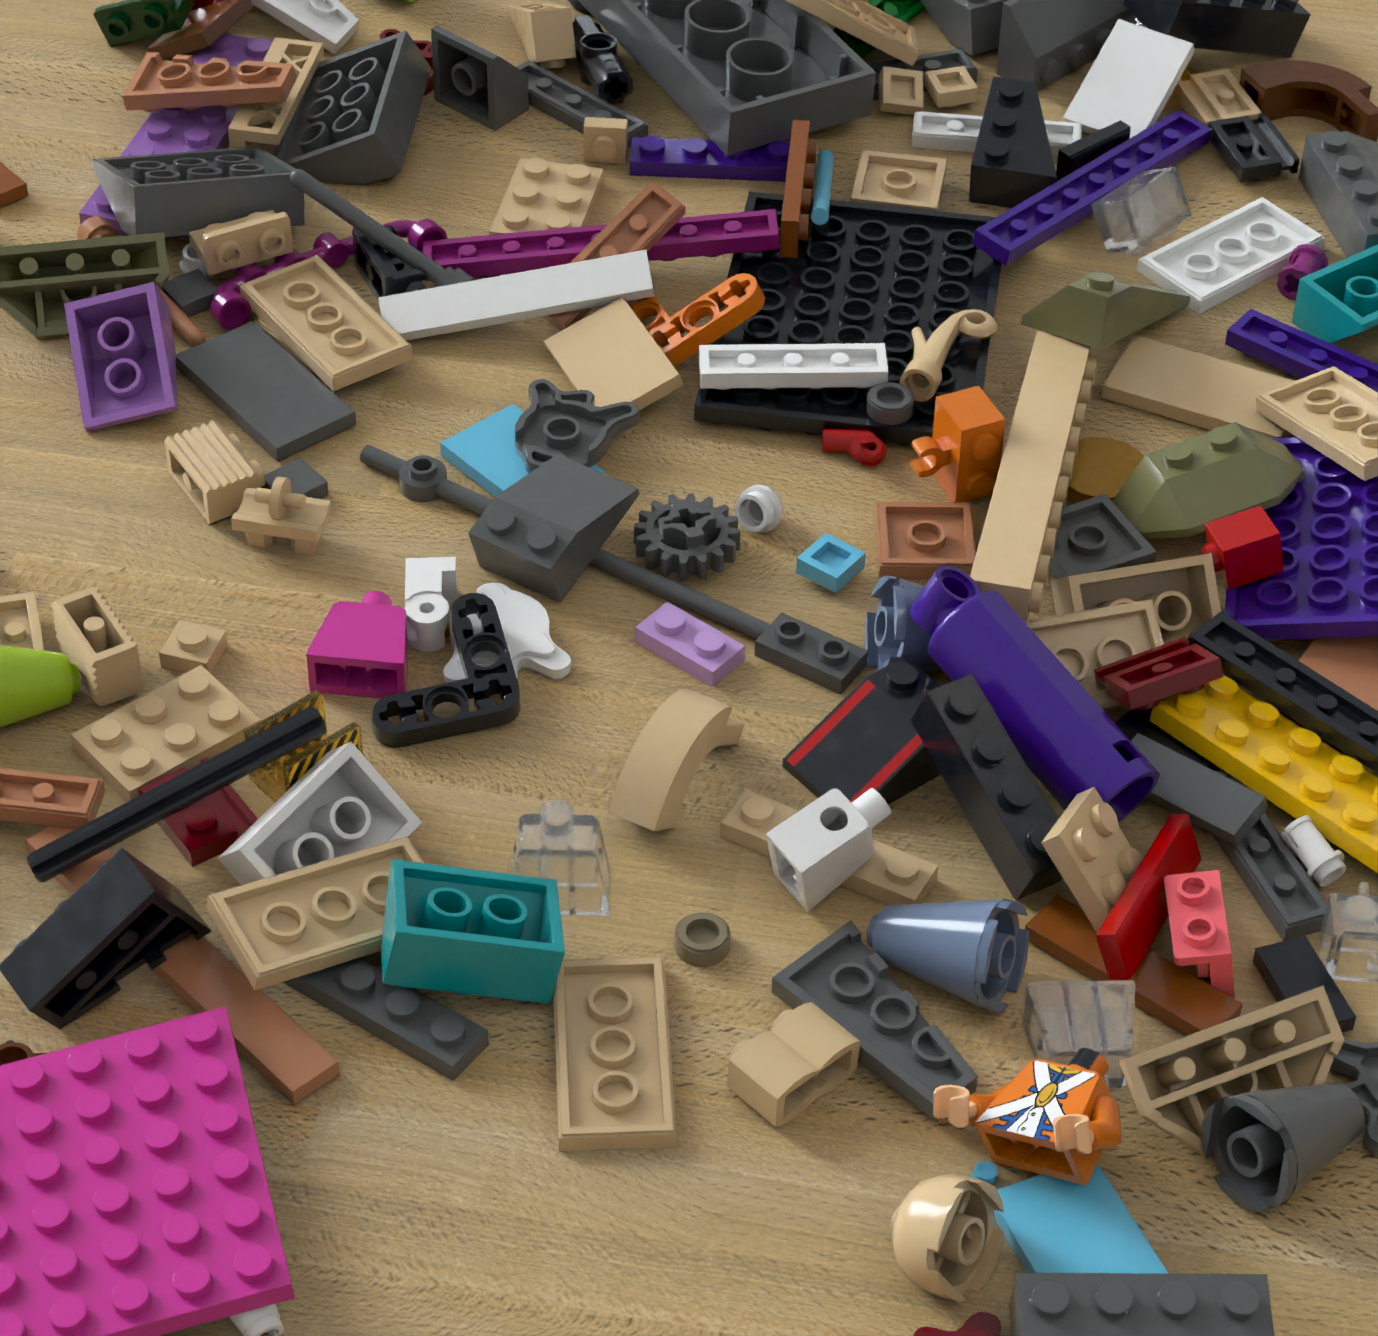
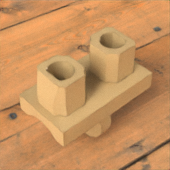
[231,476,332,555]

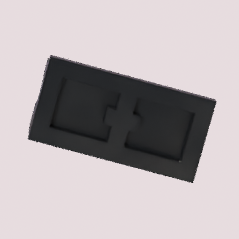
[353,225,428,302]

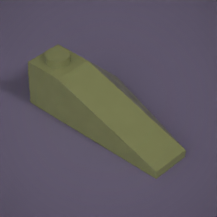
[1021,272,1190,350]

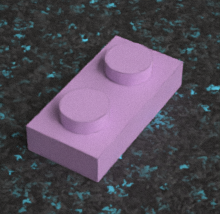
[635,601,745,687]

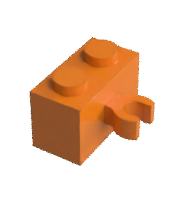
[910,386,1005,503]

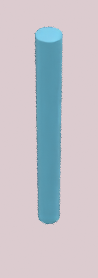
[811,150,834,225]

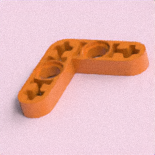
[626,273,765,367]

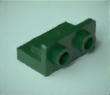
[93,0,194,46]

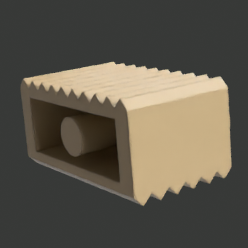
[164,420,265,524]
[50,587,143,707]

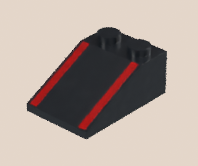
[782,656,941,805]

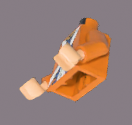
[933,1048,1121,1186]

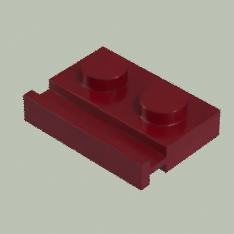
[1094,637,1224,710]
[139,757,258,867]

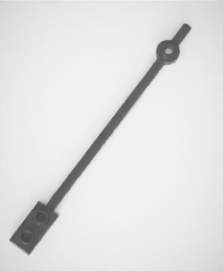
[360,445,868,694]

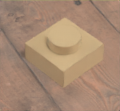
[879,66,923,115]
[924,66,978,108]
[584,117,628,164]
[159,620,228,673]

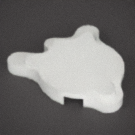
[443,583,571,683]

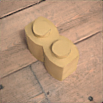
[727,1002,860,1127]

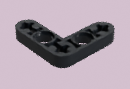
[372,593,521,748]

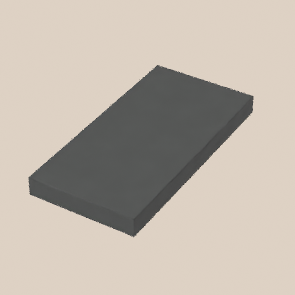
[176,321,356,461]

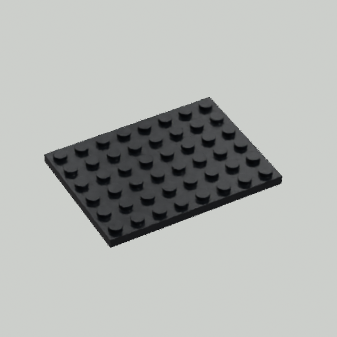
[694,192,1002,445]

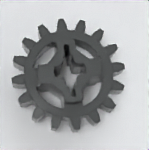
[634,493,740,581]

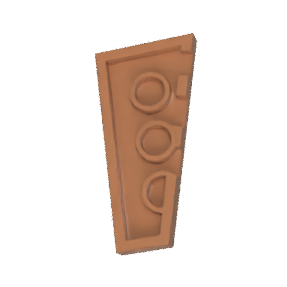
[122,52,297,112]

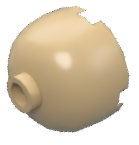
[890,1174,1004,1302]

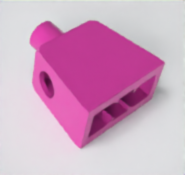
[306,591,408,699]

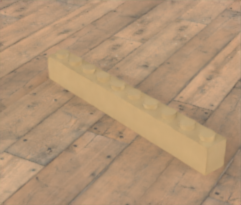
[970,331,1098,624]

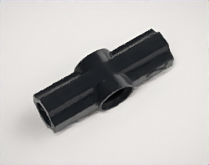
[573,15,633,105]

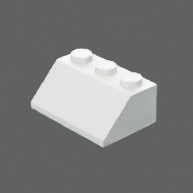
[217,742,422,885]

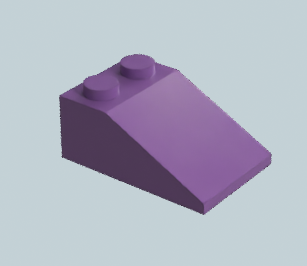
[64,282,178,432]

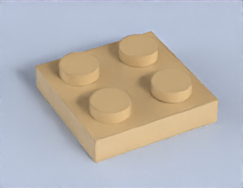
[850,150,947,211]
[1041,787,1143,932]

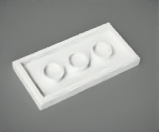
[1137,197,1325,314]

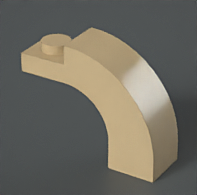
[607,688,744,831]

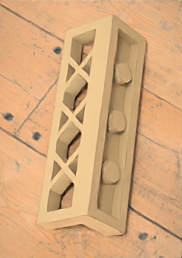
[228,37,324,148]

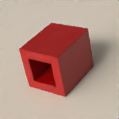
[1201,505,1284,590]

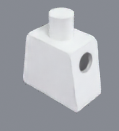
[766,788,891,912]

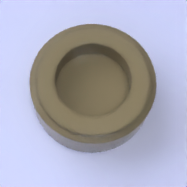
[675,912,730,967]

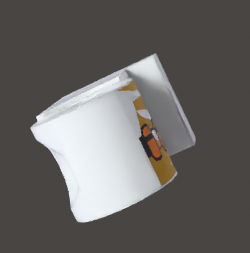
[405,557,457,652]

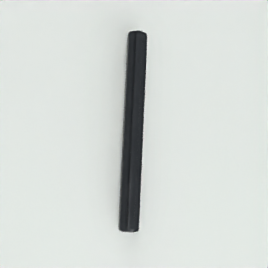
[26,707,327,882]

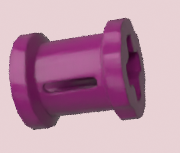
[1277,244,1329,301]

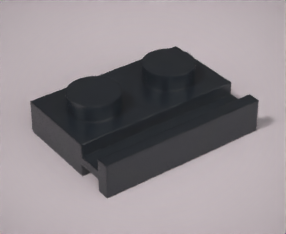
[1208,113,1300,182]

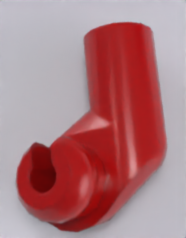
[822,429,886,467]

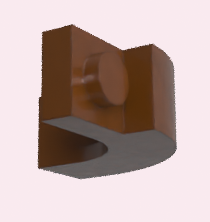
[1239,60,1378,142]

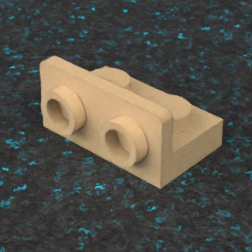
[189,209,293,275]

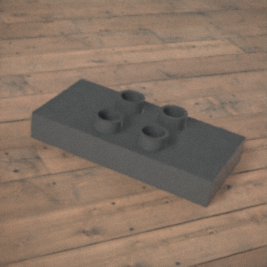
[578,0,876,156]

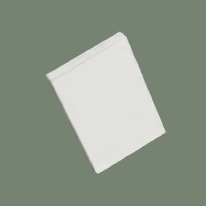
[1063,19,1195,138]

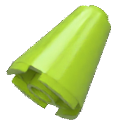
[0,645,80,728]

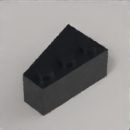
[969,76,1057,208]
[0,848,212,1029]

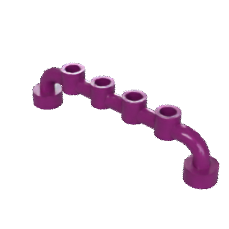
[210,219,447,330]

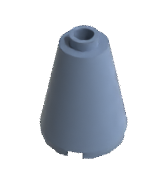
[864,576,942,674]
[867,899,1029,1013]

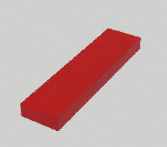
[1096,814,1202,982]

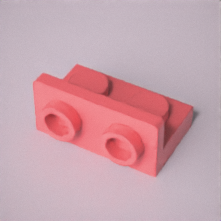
[1164,870,1235,998]

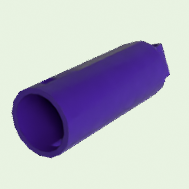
[910,566,1160,822]

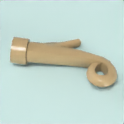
[900,309,998,401]

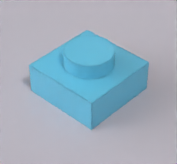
[796,533,866,593]

